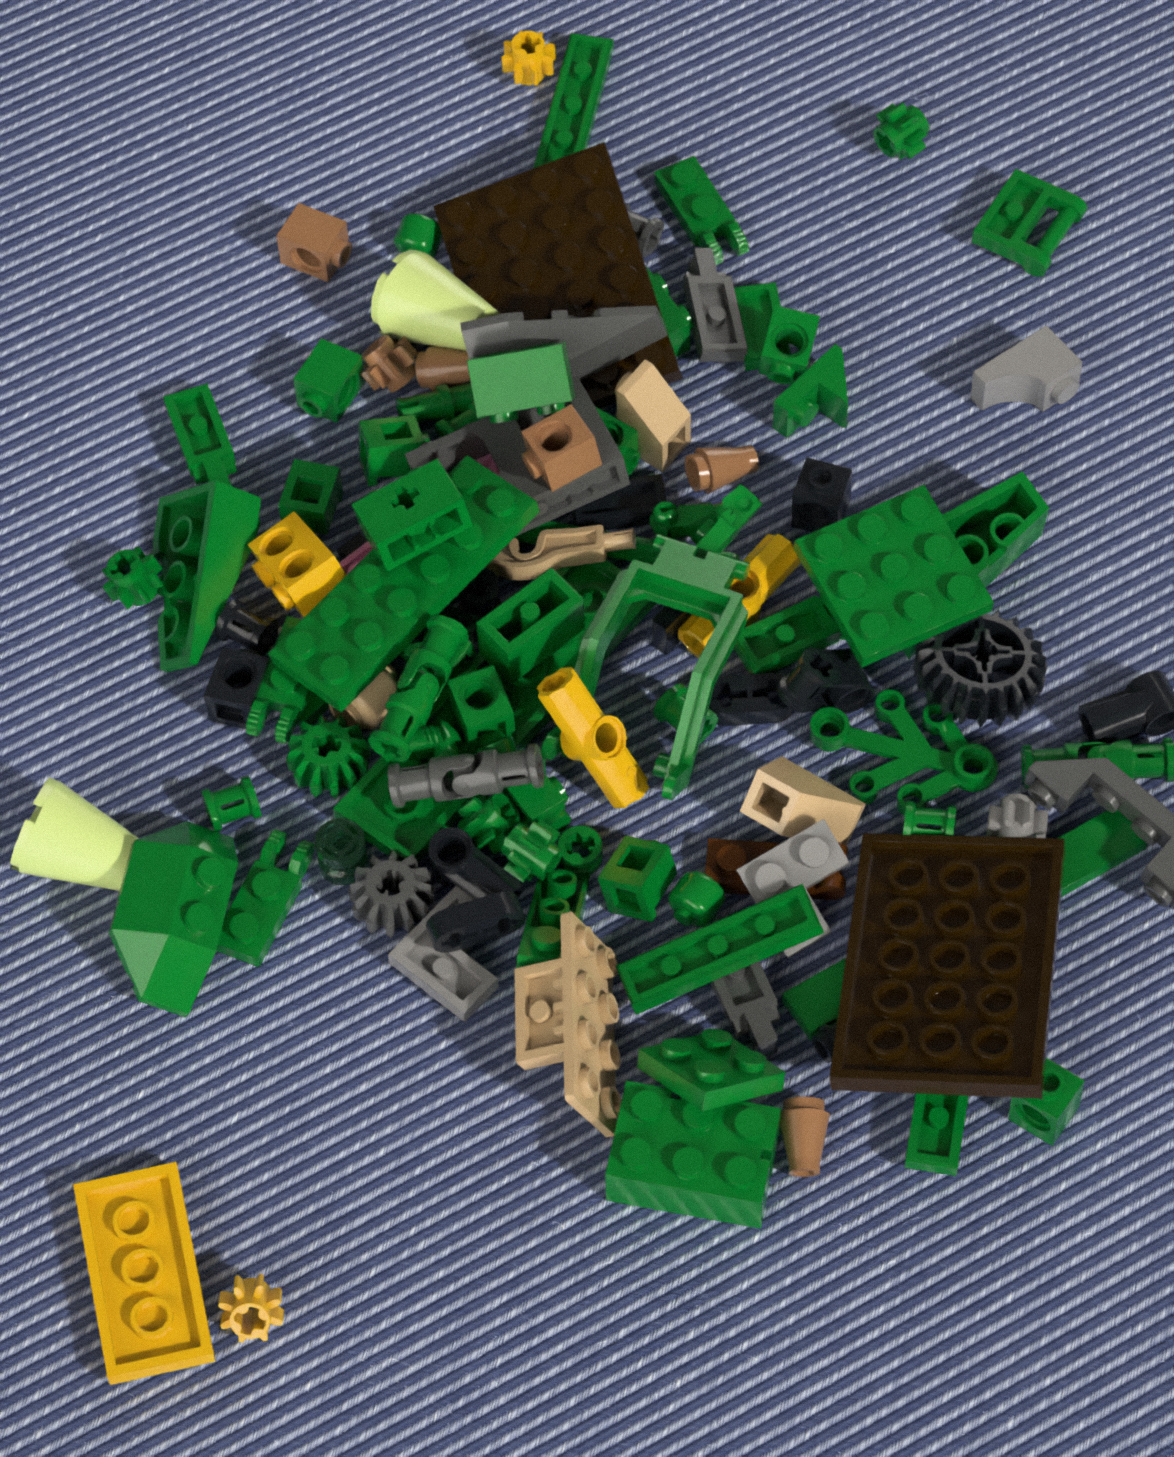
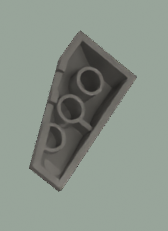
[461,306,667,381]

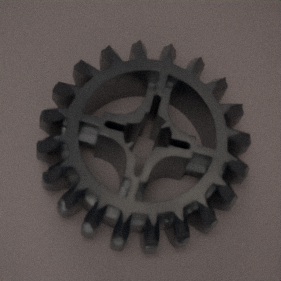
[913,609,1047,728]

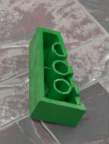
[902,471,1049,659]

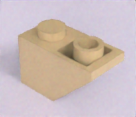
[615,359,691,473]
[739,756,866,847]

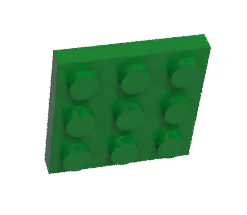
[794,485,994,668]

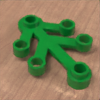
[810,689,998,816]

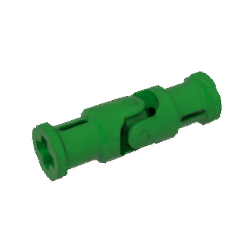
[368,614,469,762]
[1021,737,1174,789]

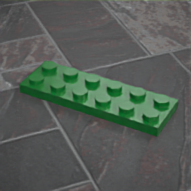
[268,455,540,712]

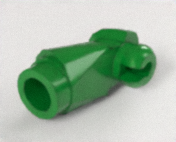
[650,501,723,539]
[383,720,463,763]

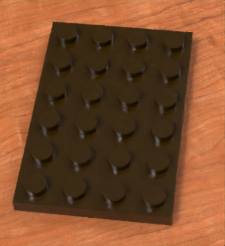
[434,142,683,409]
[830,833,1065,1099]

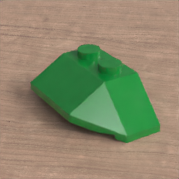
[108,821,238,1017]

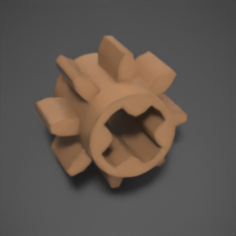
[360,334,418,393]

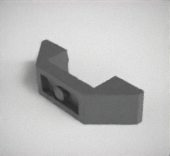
[1024,758,1174,908]

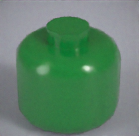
[393,213,443,258]
[668,871,725,927]

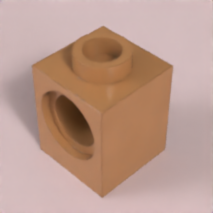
[276,203,352,282]
[521,404,602,492]

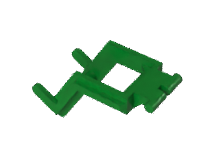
[541,534,750,801]

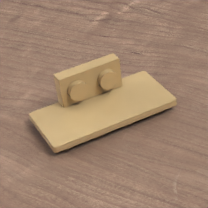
[514,911,621,1137]

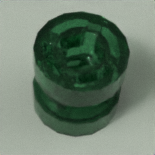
[315,818,368,886]

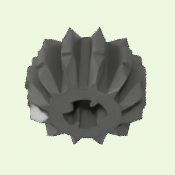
[348,849,435,939]

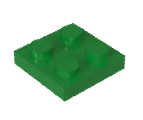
[637,1029,785,1111]

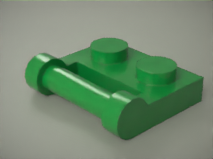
[972,169,1087,277]

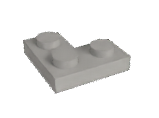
[736,819,850,959]
[388,886,499,1022]

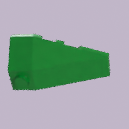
[153,480,261,673]

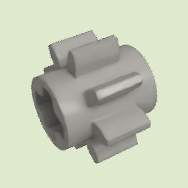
[986,794,1048,838]

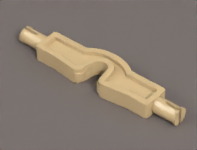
[485,524,636,581]

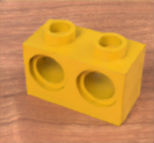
[247,512,346,618]

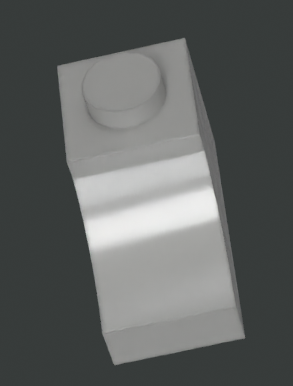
[970,325,1082,412]

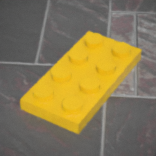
[73,1162,216,1385]

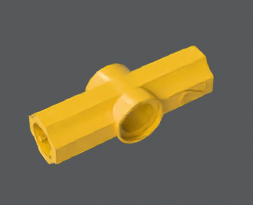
[678,533,801,658]
[536,667,650,808]

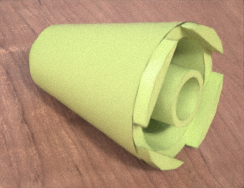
[371,249,499,351]
[10,777,139,891]

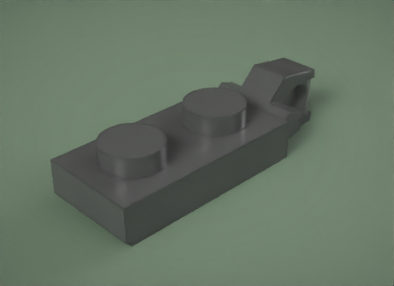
[683,248,747,362]
[711,961,780,1056]

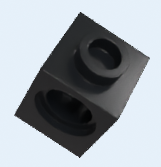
[791,457,852,532]
[204,647,269,729]

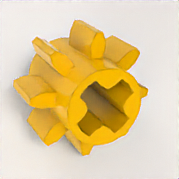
[501,31,556,86]
[218,1274,284,1343]

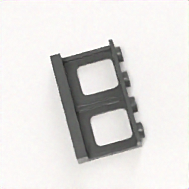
[405,376,630,536]

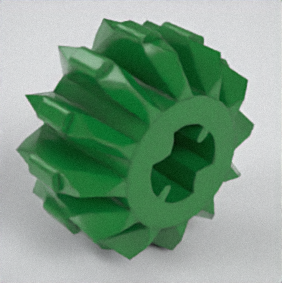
[286,713,371,800]

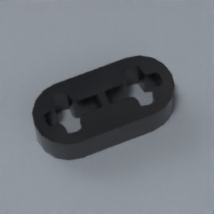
[708,673,794,726]
[426,891,526,953]

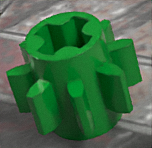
[873,102,929,160]
[102,546,163,609]
[458,793,520,854]
[501,820,564,883]

